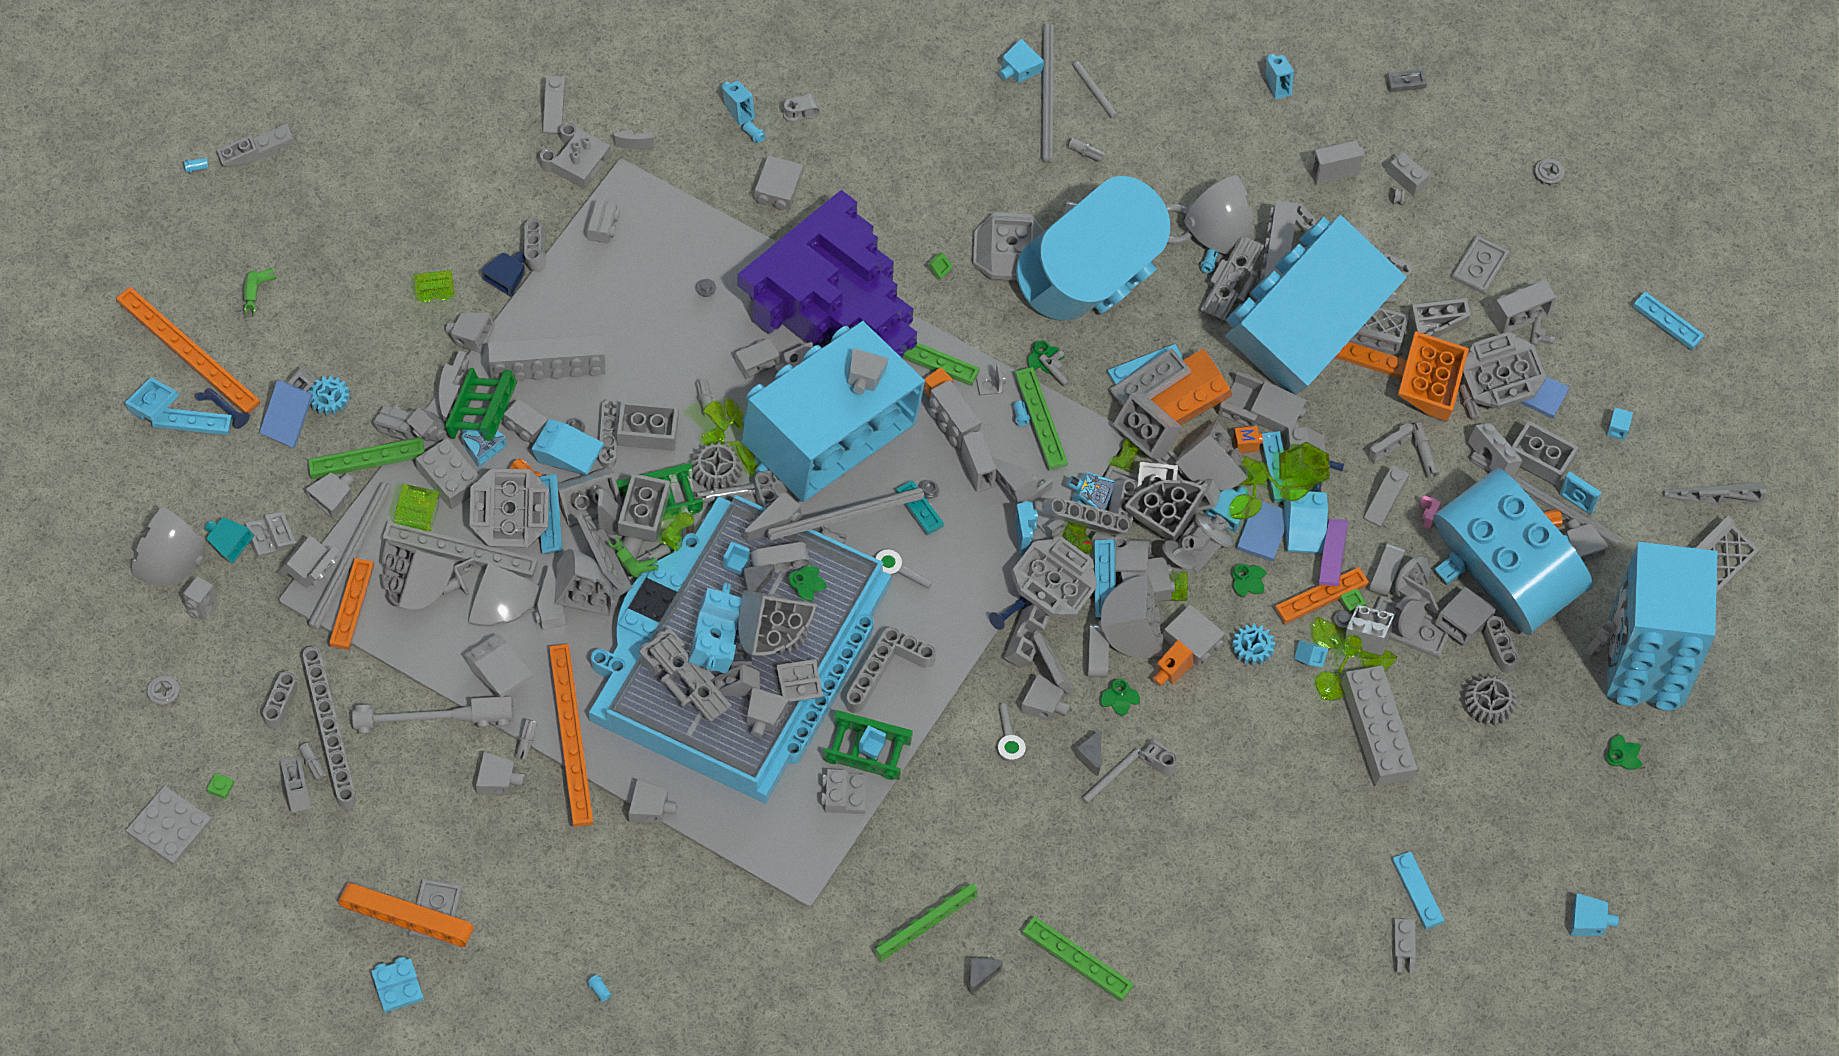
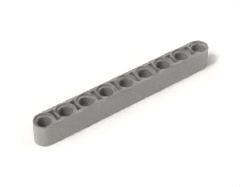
[303,647,356,810]

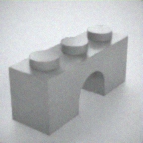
[1468,423,1522,477]
[1004,604,1049,668]

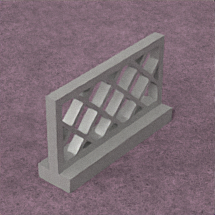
[1349,308,1409,355]
[576,513,633,598]
[1696,516,1759,593]

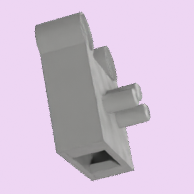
[540,122,611,189]

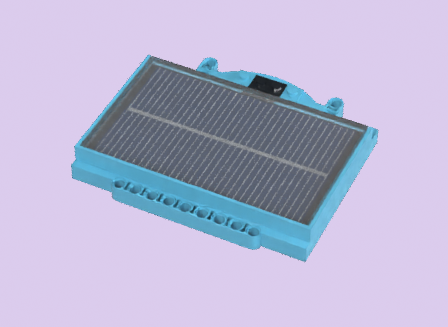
[589,495,891,804]

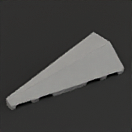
[1664,482,1766,505]

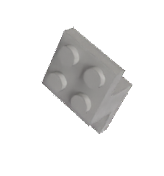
[277,535,340,588]

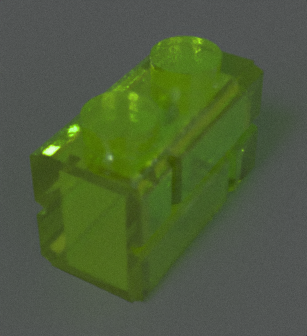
[414,270,455,302]

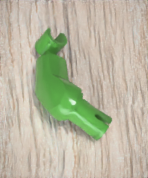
[243,267,276,316]
[608,536,659,577]

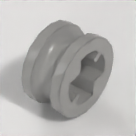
[1393,187,1405,205]

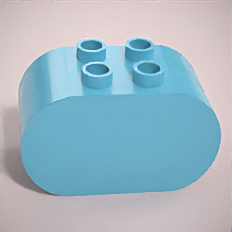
[1016,176,1170,320]
[1433,468,1593,635]

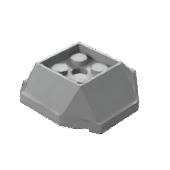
[973,212,1045,281]
[1463,332,1546,409]
[469,468,549,548]
[1011,537,1097,618]

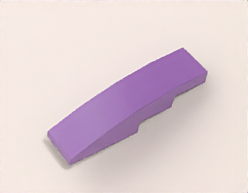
[1319,519,1348,586]

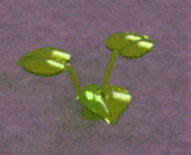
[702,398,757,476]
[1230,456,1313,519]
[1312,616,1397,701]

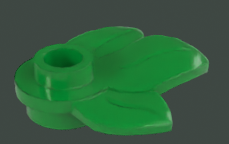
[1028,340,1065,374]
[1232,564,1267,597]
[788,565,827,601]
[1101,679,1140,716]
[1606,735,1643,770]

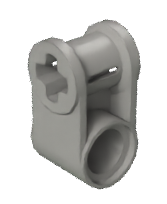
[783,94,820,122]
[1139,739,1177,775]

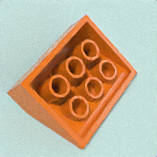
[1398,331,1469,421]
[1151,348,1232,425]

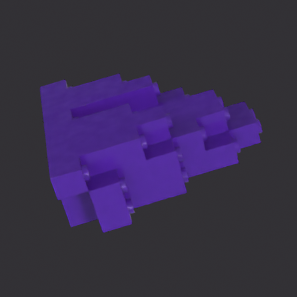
[737,190,917,358]

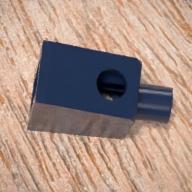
[481,251,526,297]

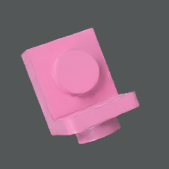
[1420,496,1441,529]

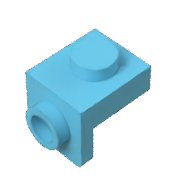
[1435,552,1465,585]

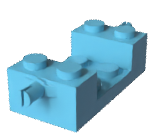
[688,583,742,674]

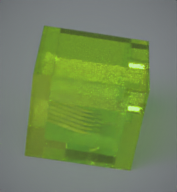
[1279,442,1330,491]
[395,483,439,532]

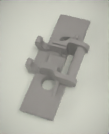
[1201,236,1265,321]
[649,634,732,722]

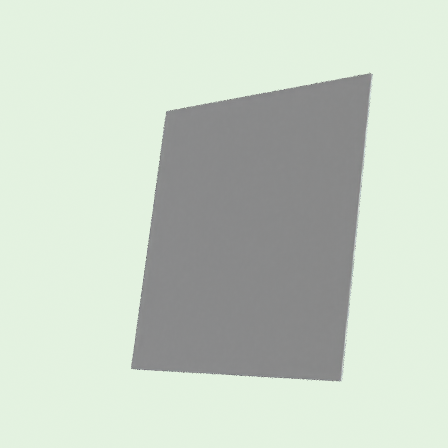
[279,159,1128,907]

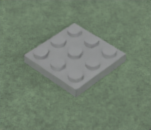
[126,786,212,866]

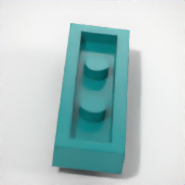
[896,480,944,536]

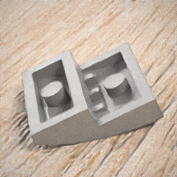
[245,512,296,559]
[776,659,823,702]

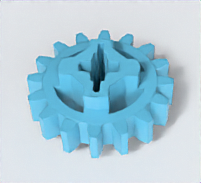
[308,375,350,416]
[1232,624,1275,665]

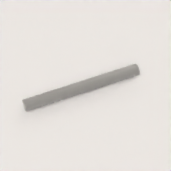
[1073,61,1118,118]
[1082,748,1141,804]

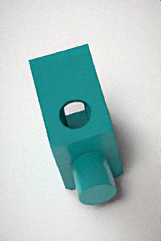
[205,518,255,565]

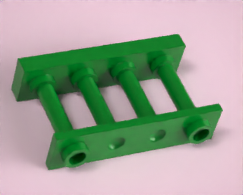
[445,368,517,441]
[616,463,703,521]
[823,710,913,780]

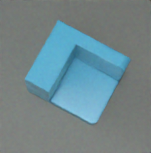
[1607,408,1633,440]
[723,542,750,575]
[1294,640,1328,667]
[859,725,886,760]

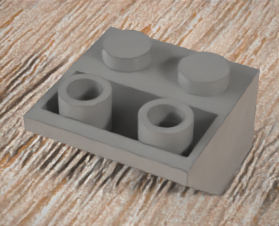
[1345,605,1395,655]

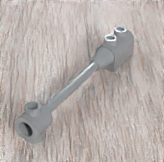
[352,696,514,734]

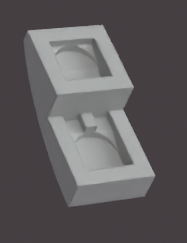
[614,129,654,149]

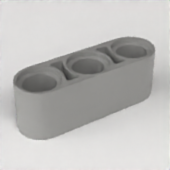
[524,218,546,271]
[750,542,810,572]
[1369,543,1406,597]
[1484,616,1518,673]
[1087,624,1109,678]
[263,671,298,729]

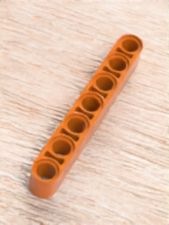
[338,883,474,947]

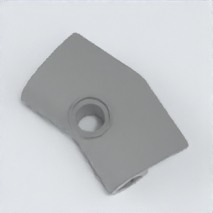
[1085,531,1152,572]

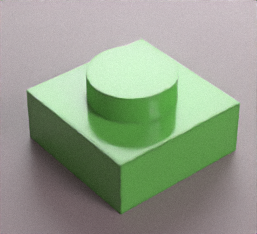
[927,253,953,279]
[1339,588,1367,613]
[207,773,234,800]

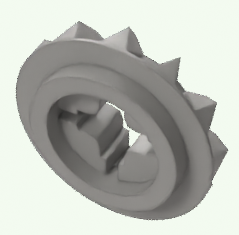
[1535,159,1565,185]
[147,676,179,706]

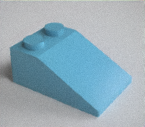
[532,419,604,475]
[1283,490,1328,554]

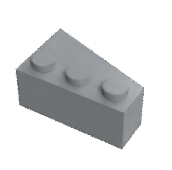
[1409,298,1471,338]

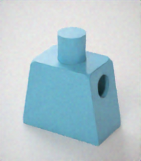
[999,39,1044,83]
[1265,54,1294,99]
[721,81,755,126]
[1205,486,1250,533]
[1571,893,1619,936]

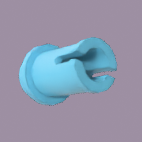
[743,121,766,143]
[184,157,208,173]
[1201,249,1219,273]
[1013,401,1030,426]
[588,975,612,1002]

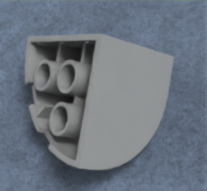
[1183,175,1253,254]
[1175,419,1248,490]
[1125,480,1206,542]
[132,506,206,586]
[382,540,455,610]
[555,549,614,616]
[1099,575,1164,658]
[738,590,817,656]

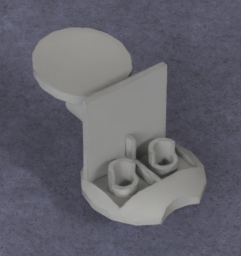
[1162,514,1234,573]
[1394,556,1440,638]

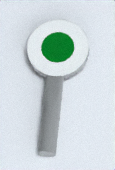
[876,549,932,589]
[998,703,1026,761]

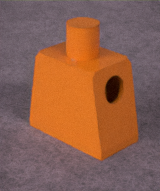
[1152,640,1194,687]

